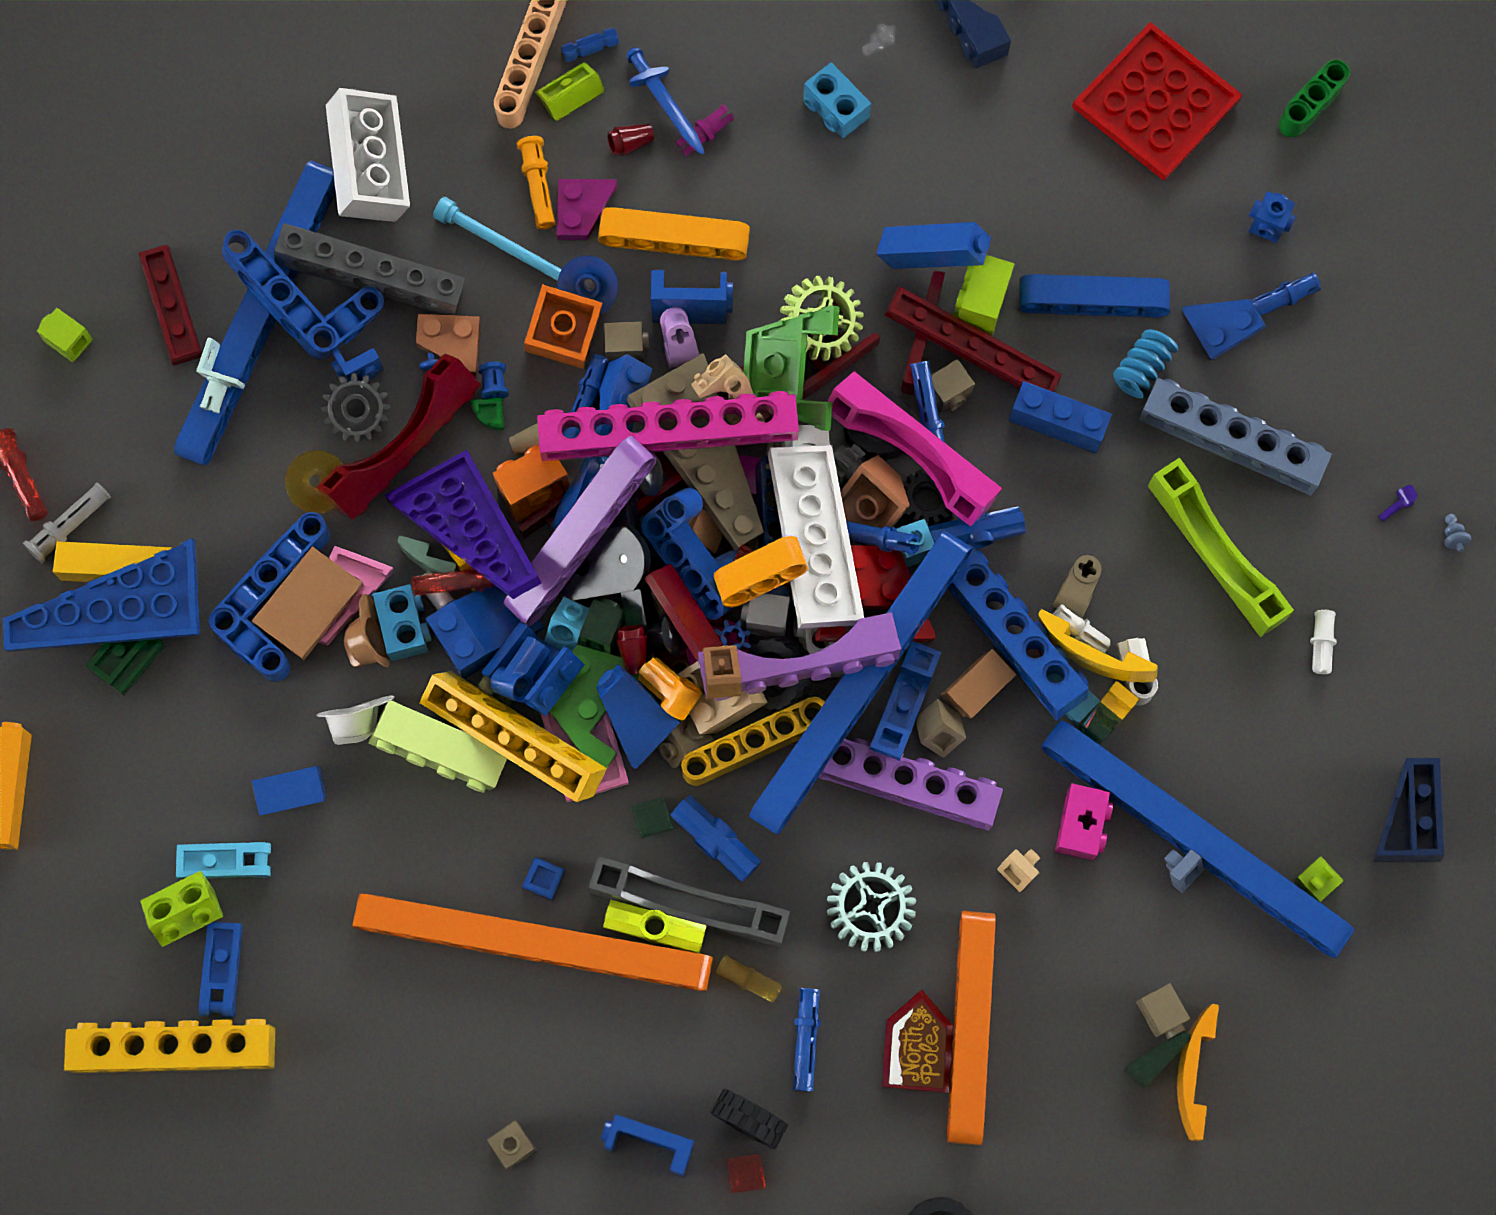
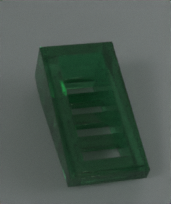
[1123,1031,1191,1088]

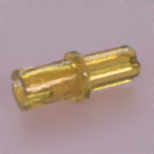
[715,954,782,1002]

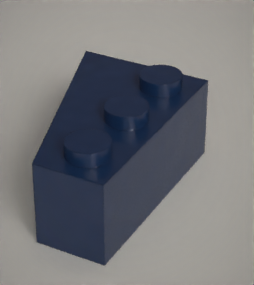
[1373,758,1445,862]

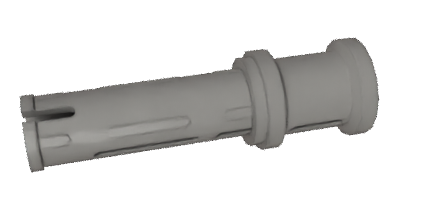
[22,482,111,564]

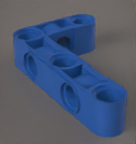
[221,230,384,360]
[209,512,330,682]

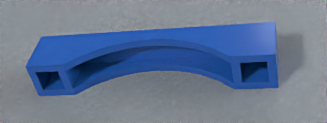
[551,354,653,530]

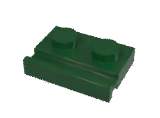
[85,639,165,696]

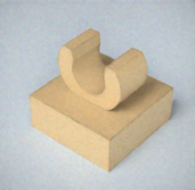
[997,849,1040,892]

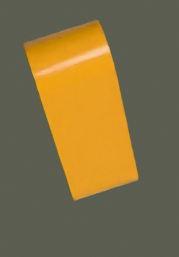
[713,536,808,607]

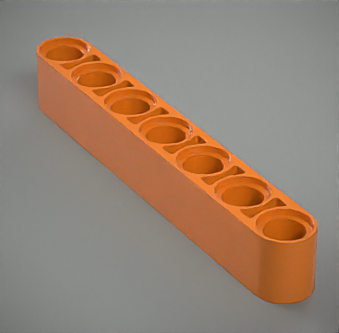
[947,911,996,1145]

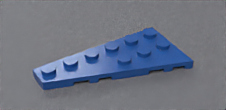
[3,538,200,652]

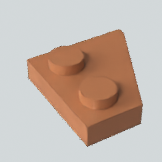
[416,314,481,377]

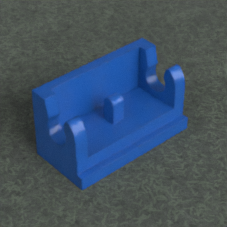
[252,766,326,816]

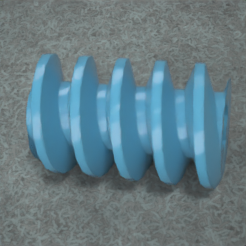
[1113,329,1179,398]

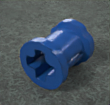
[478,361,509,399]

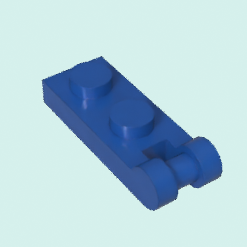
[199,922,243,1018]

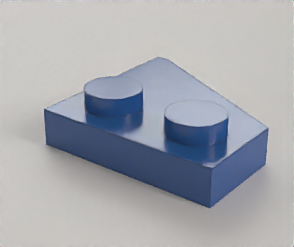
[1182,299,1267,360]

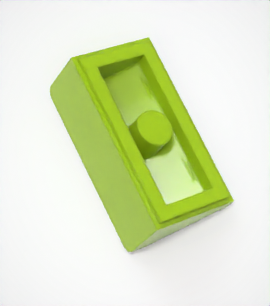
[535,62,604,121]

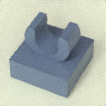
[1164,849,1204,894]

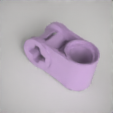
[660,307,699,369]

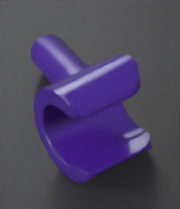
[1378,485,1417,522]

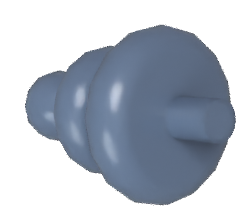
[1444,514,1471,552]

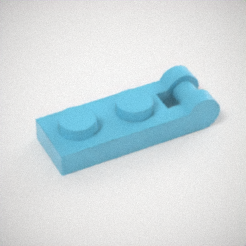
[176,842,271,879]

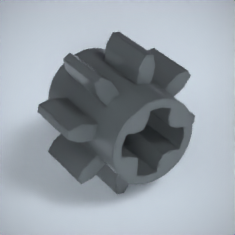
[833,444,866,483]

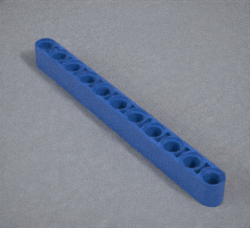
[174,160,336,466]
[749,531,973,835]
[1041,720,1355,958]

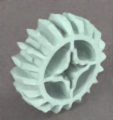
[827,862,916,952]

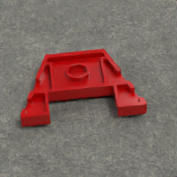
[815,545,936,642]

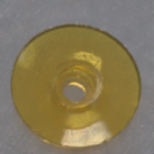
[285,450,343,513]

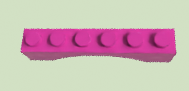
[827,371,1002,527]

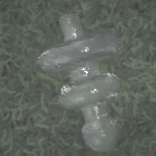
[862,23,896,56]

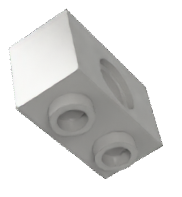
[741,593,790,641]

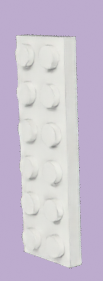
[768,445,864,629]

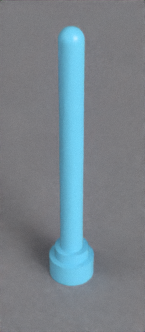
[433,196,562,280]

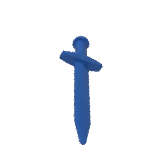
[627,47,704,154]

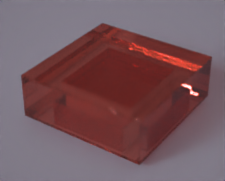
[727,1154,765,1194]

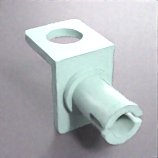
[196,338,245,414]

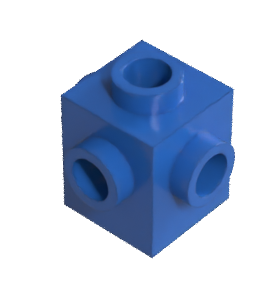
[1248,191,1296,243]

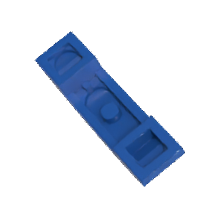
[869,641,941,761]

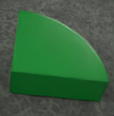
[471,398,504,431]

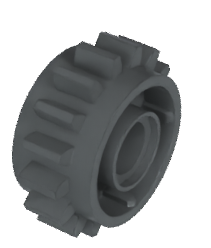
[321,373,390,442]

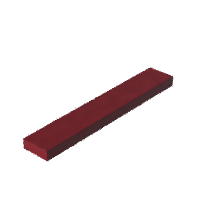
[884,286,1062,392]

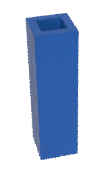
[876,222,991,269]

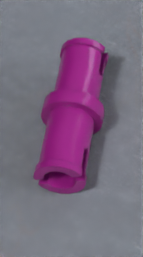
[675,104,734,157]

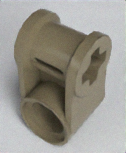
[1052,555,1102,618]

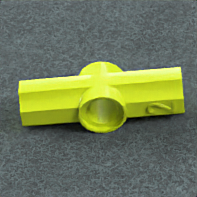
[603,900,707,953]

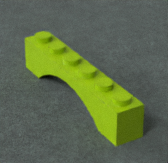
[1148,458,1294,638]

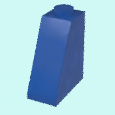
[596,664,680,769]

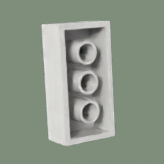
[326,88,410,222]

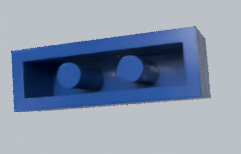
[1009,381,1112,454]

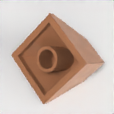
[840,455,910,546]

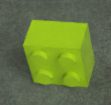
[953,255,1015,336]

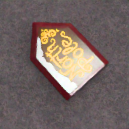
[881,990,953,1093]

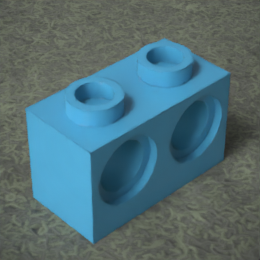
[803,62,872,138]
[373,584,432,662]

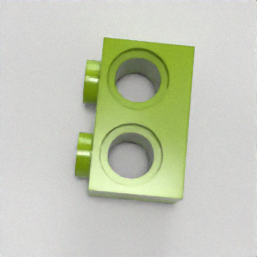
[140,870,223,947]

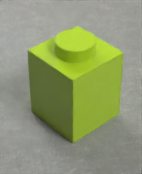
[37,308,93,363]

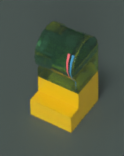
[1078,681,1139,745]

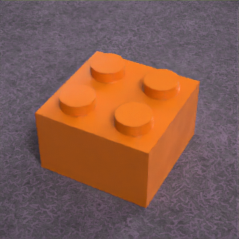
[524,284,602,369]
[493,444,570,524]

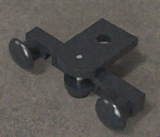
[559,449,688,657]

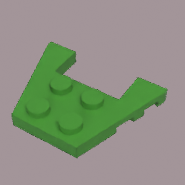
[743,306,840,431]
[549,645,647,768]

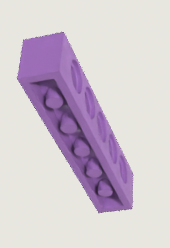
[818,738,1003,831]

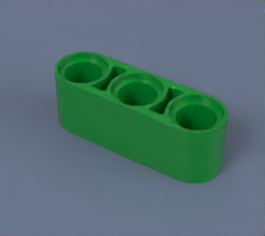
[1278,59,1350,138]

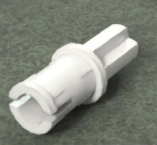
[1053,604,1111,653]
[1310,610,1337,674]

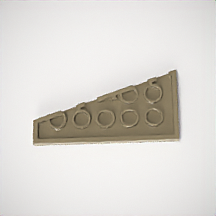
[626,353,764,552]

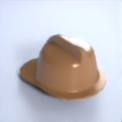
[344,594,390,667]

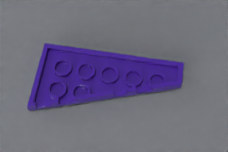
[384,450,542,599]

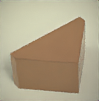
[703,645,741,699]

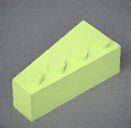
[368,700,507,793]

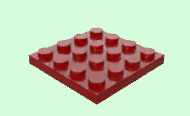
[1072,22,1243,181]

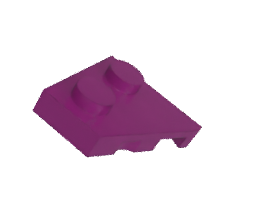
[557,179,617,240]

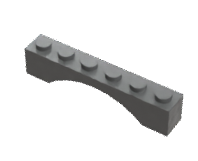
[589,856,790,948]

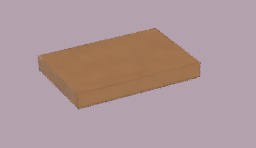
[252,546,364,661]

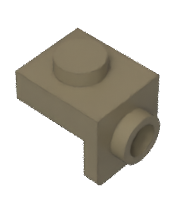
[657,717,714,769]

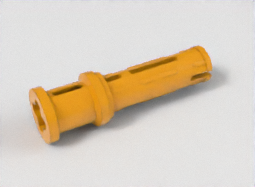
[517,136,556,230]

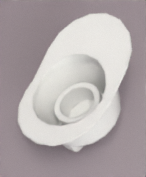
[317,695,395,745]

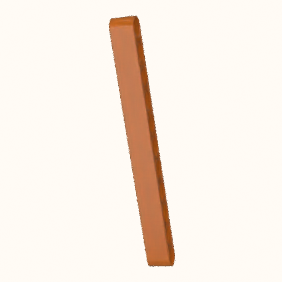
[352,894,713,991]

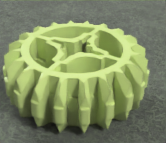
[780,276,864,361]

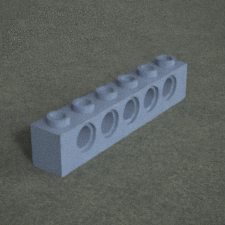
[1138,378,1332,496]

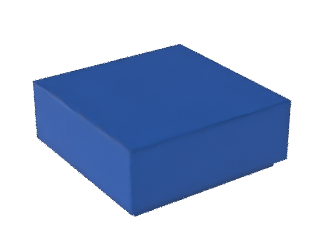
[522,857,566,901]

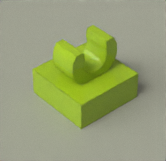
[1295,856,1344,902]

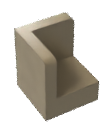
[915,699,966,758]

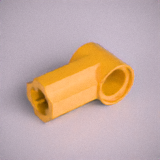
[638,658,702,720]

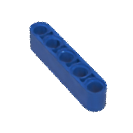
[1019,274,1170,317]

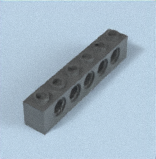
[274,223,465,315]

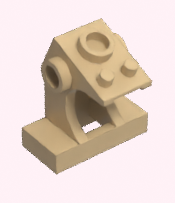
[691,354,765,425]

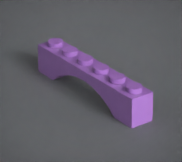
[698,612,901,701]

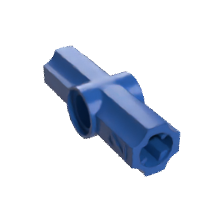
[928,506,1026,550]
[671,795,761,883]

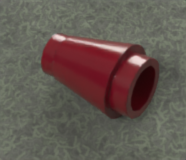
[607,123,654,156]
[615,625,647,675]

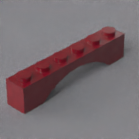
[316,354,481,520]

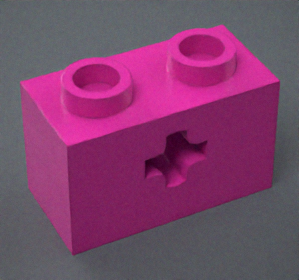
[1055,783,1113,861]

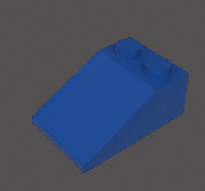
[425,584,545,679]

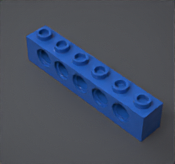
[948,543,1089,721]

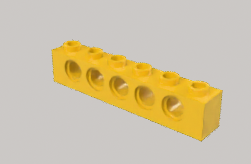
[419,671,607,802]
[64,1019,275,1073]

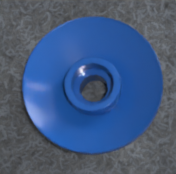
[557,255,619,315]

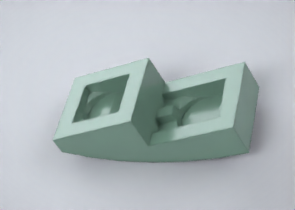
[397,535,460,584]

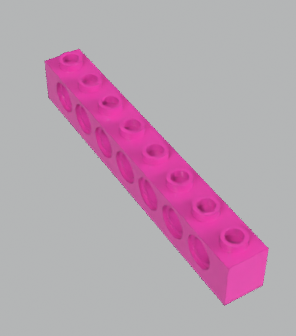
[537,391,799,461]

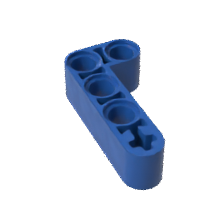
[641,488,736,620]

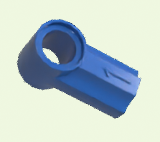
[490,636,550,703]

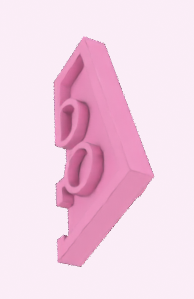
[318,546,395,646]

